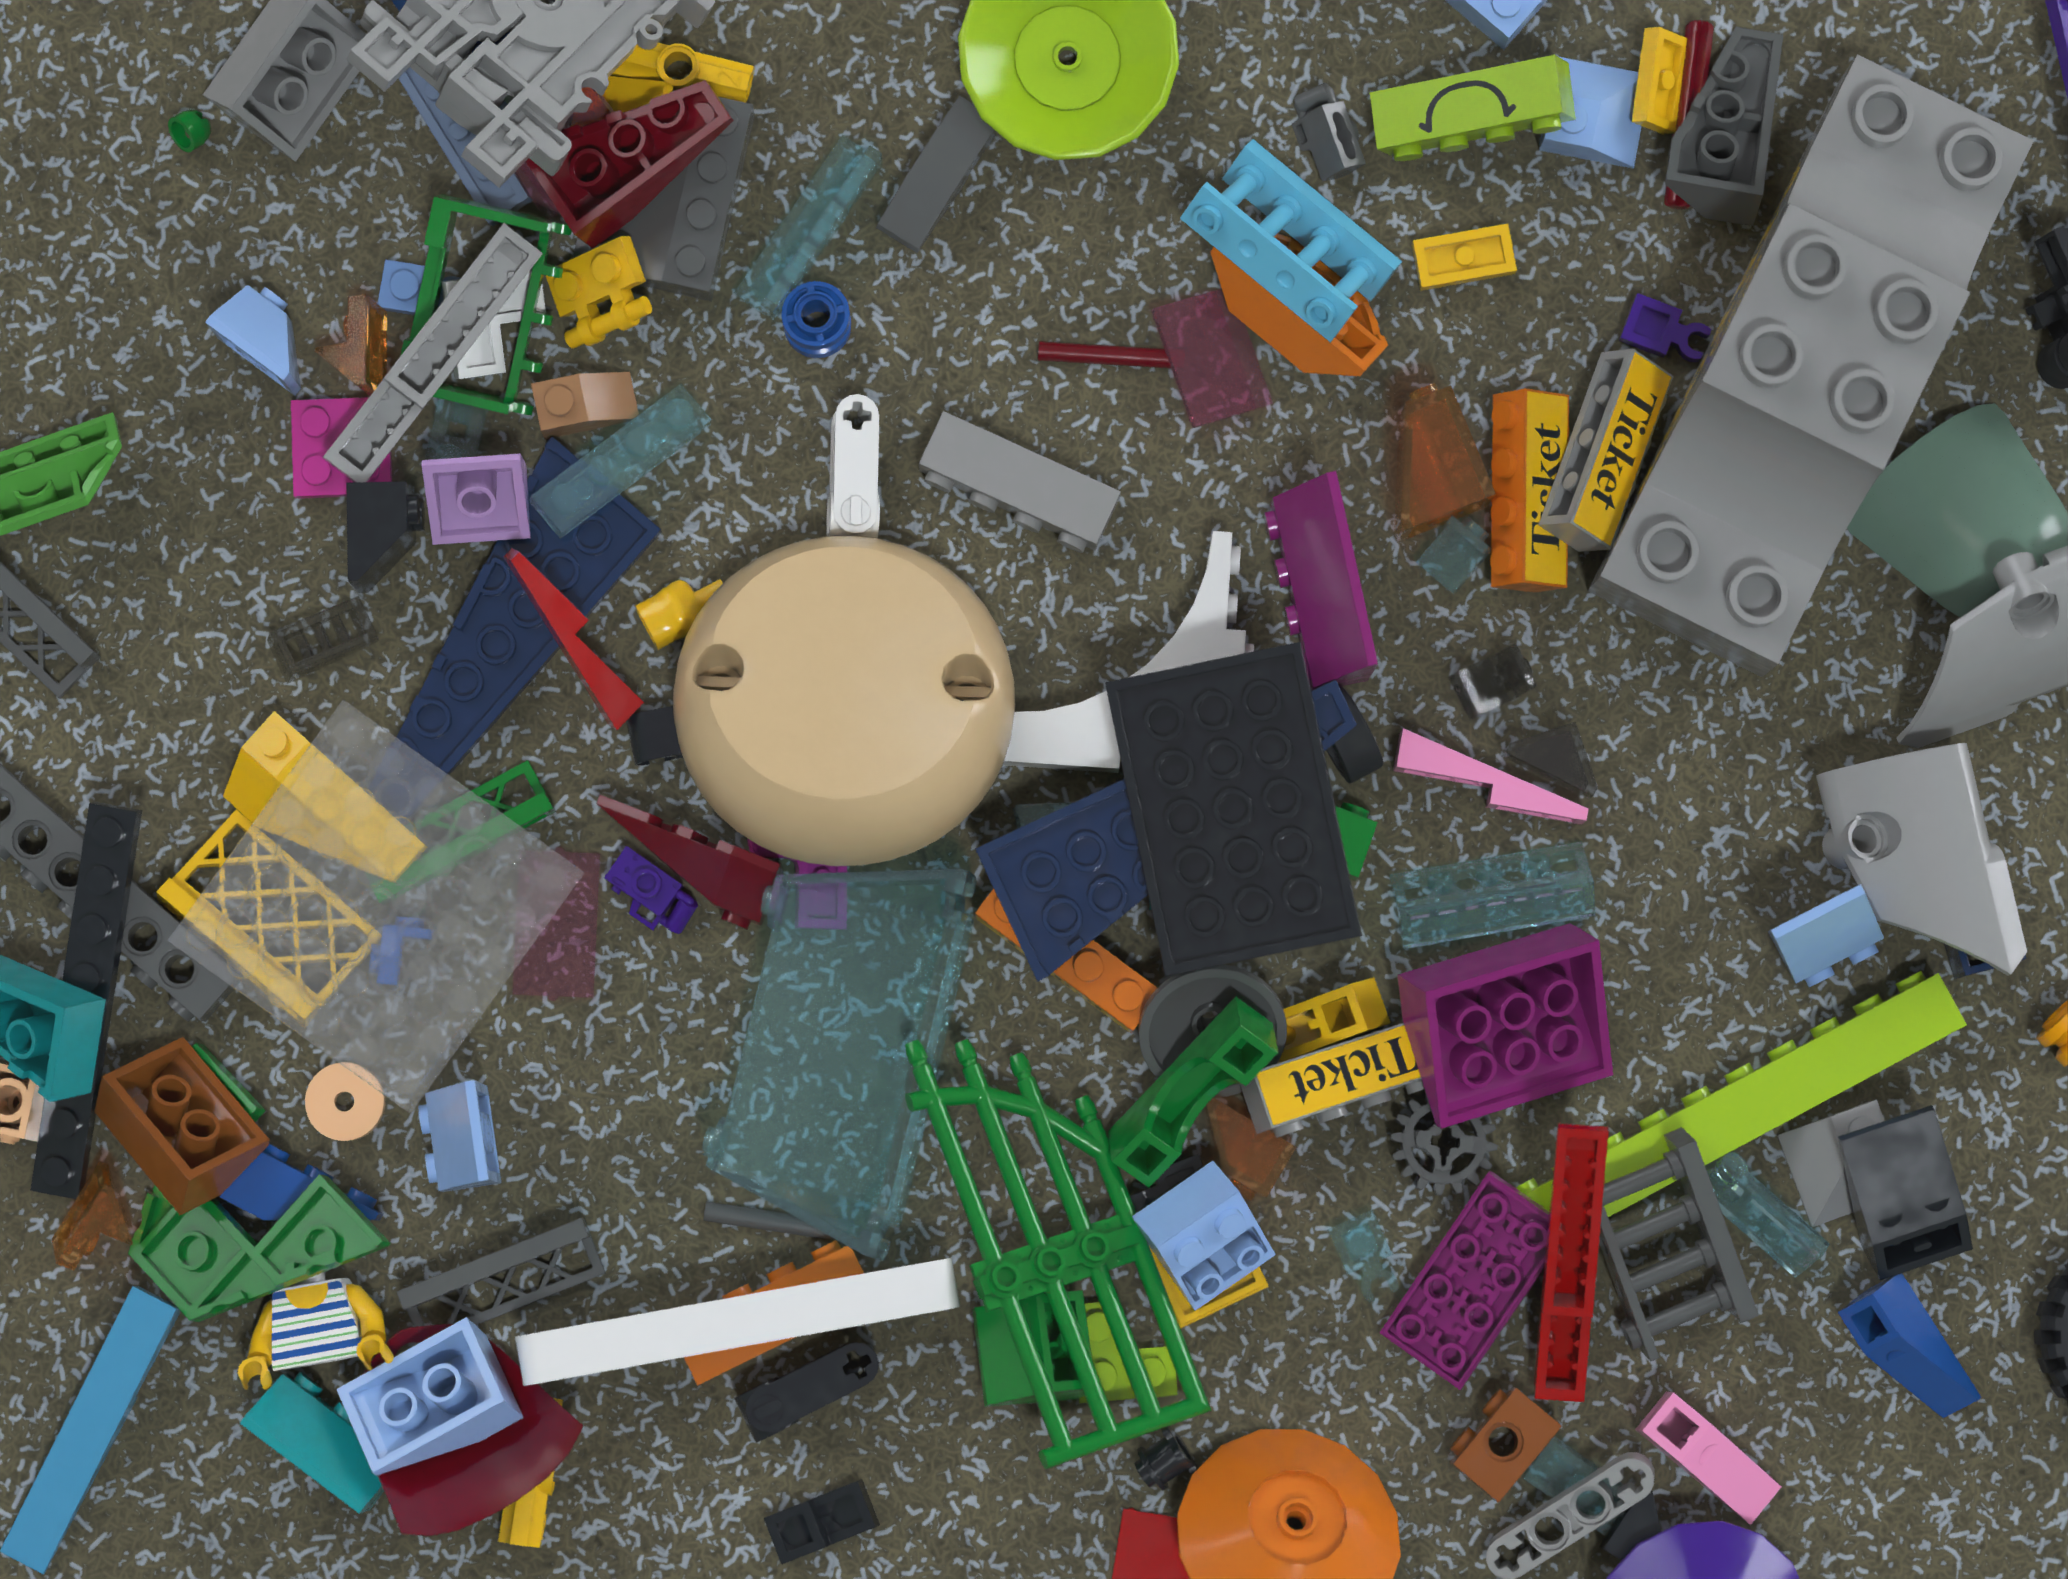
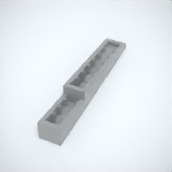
[323,223,543,483]

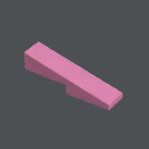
[1393,728,1588,825]

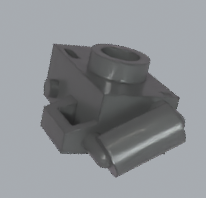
[1292,83,1366,182]

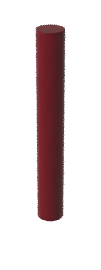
[1038,341,1184,369]

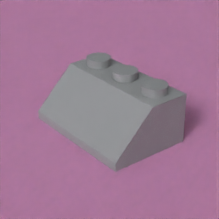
[203,0,367,162]

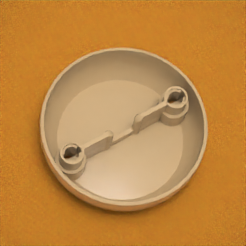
[673,536,1015,866]

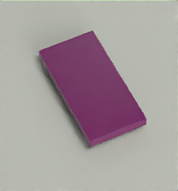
[1379,1171,1550,1390]

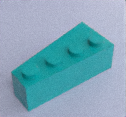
[0,955,106,1102]

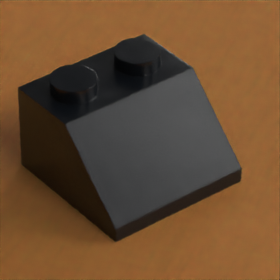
[347,481,425,593]

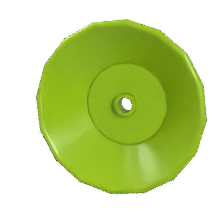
[958,0,1179,160]

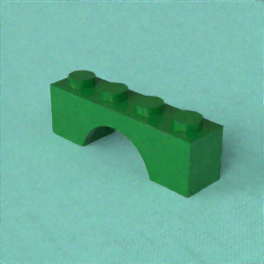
[1108,996,1279,1188]

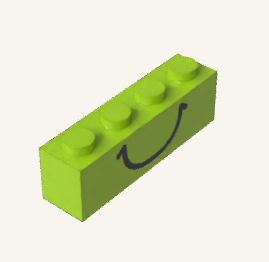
[1370,55,1576,161]

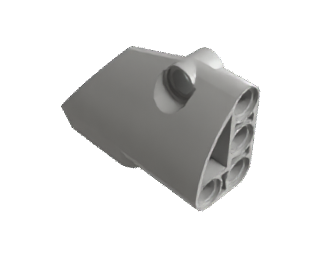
[1896,545,2068,748]
[1816,743,2027,976]

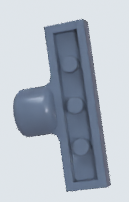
[398,67,533,227]

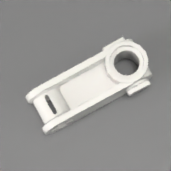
[826,394,880,538]

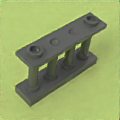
[1599,1127,1759,1362]

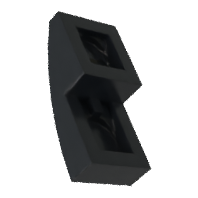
[764,1479,880,1565]

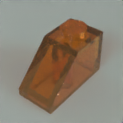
[1205,1097,1297,1202]

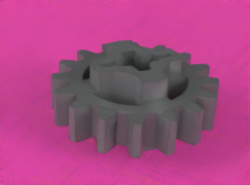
[1389,1092,1498,1196]

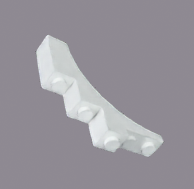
[1003,531,1254,773]

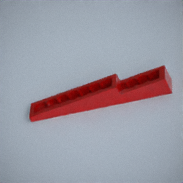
[1534,1123,1609,1402]

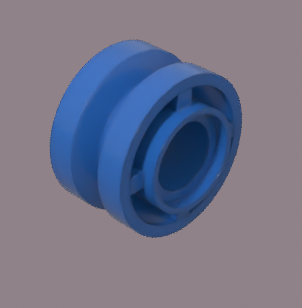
[782,281,852,358]

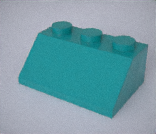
[240,1372,384,1514]

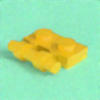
[545,236,652,349]

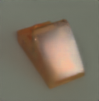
[314,294,387,396]
[52,1161,133,1271]

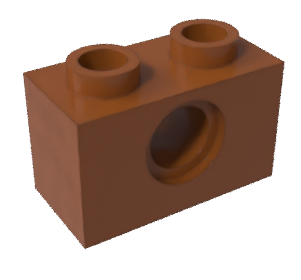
[1449,1387,1562,1503]

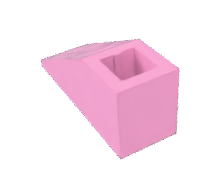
[1635,1392,1781,1525]

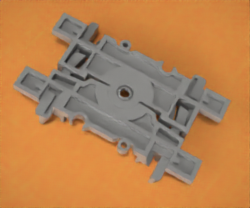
[346,0,715,188]

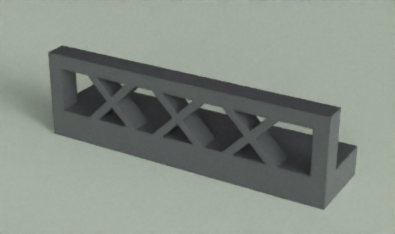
[0,561,101,699]
[396,1218,606,1327]

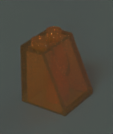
[1394,383,1496,543]

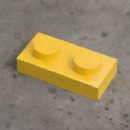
[1632,27,1687,134]
[1412,224,1517,291]

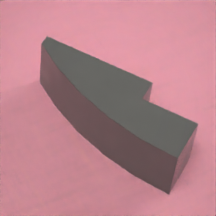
[876,95,996,253]

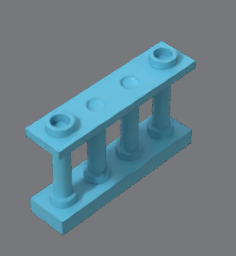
[1180,139,1402,342]

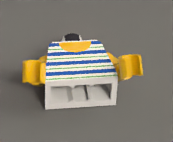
[238,1272,394,1390]

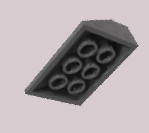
[572,90,755,302]

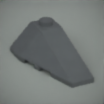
[1665,27,1783,226]

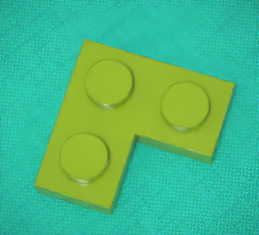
[1079,1301,1178,1403]

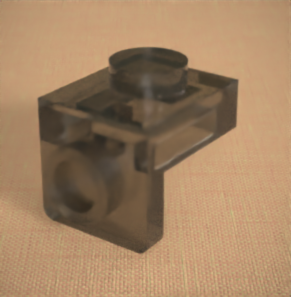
[1448,644,1537,720]

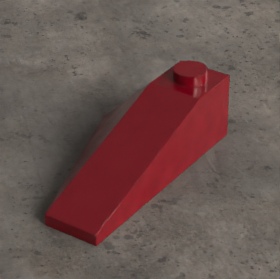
[525,80,734,248]
[596,795,783,930]

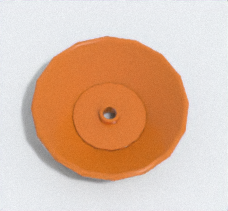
[1177,1429,1401,1579]

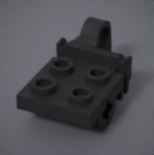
[2025,226,2068,389]

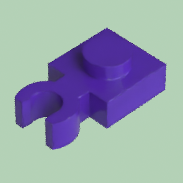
[1619,293,1712,362]

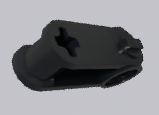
[734,1342,879,1443]

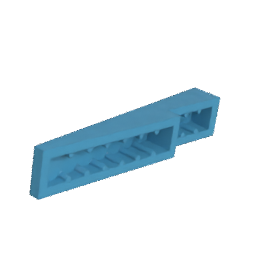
[0,1286,181,1574]

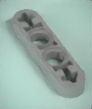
[1486,1452,1655,1579]

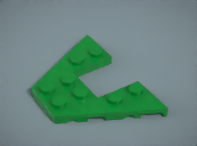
[128,1043,391,1322]

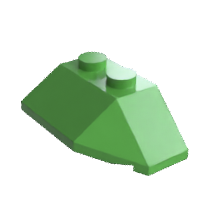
[0,412,122,536]

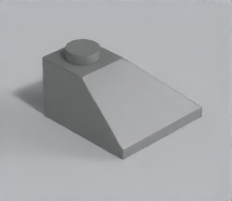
[1777,1100,1885,1227]

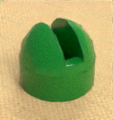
[168,110,211,152]

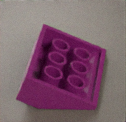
[1264,471,1378,691]
[1397,923,1613,1129]

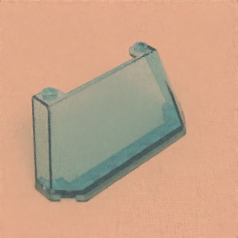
[702,868,976,1261]

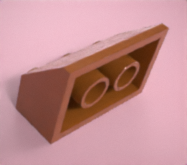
[94,1037,270,1215]

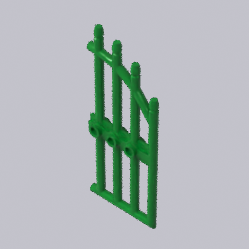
[905,1039,1211,1469]

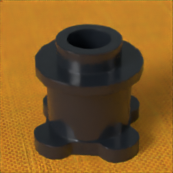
[1134,1426,1198,1491]

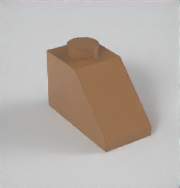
[531,372,640,440]

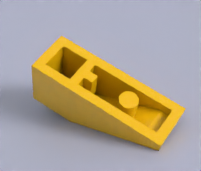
[1277,977,1391,1064]

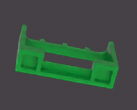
[400,194,572,415]

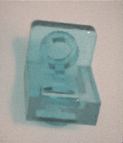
[1416,516,1491,595]

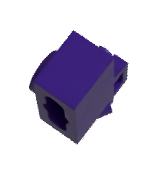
[604,846,698,934]

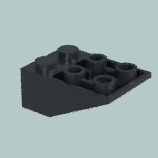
[1838,1105,1973,1281]

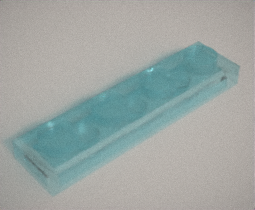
[529,384,712,539]

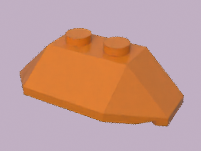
[1210,234,1388,376]

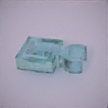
[1327,1210,1399,1303]

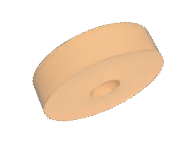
[305,1062,385,1141]

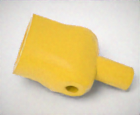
[634,579,723,650]

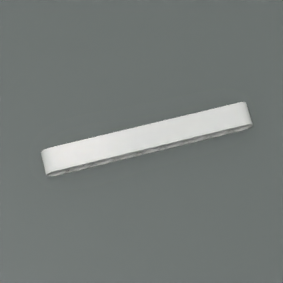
[515,1258,960,1386]

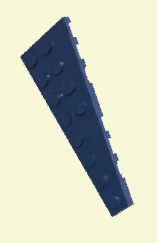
[367,437,662,826]
[976,680,1357,982]

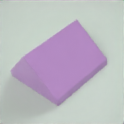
[422,454,531,545]

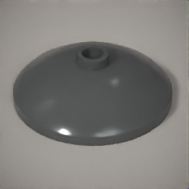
[1139,965,1287,1098]

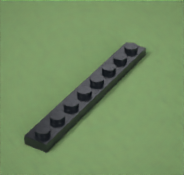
[30,802,142,1200]

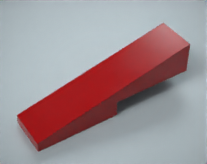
[504,548,644,730]

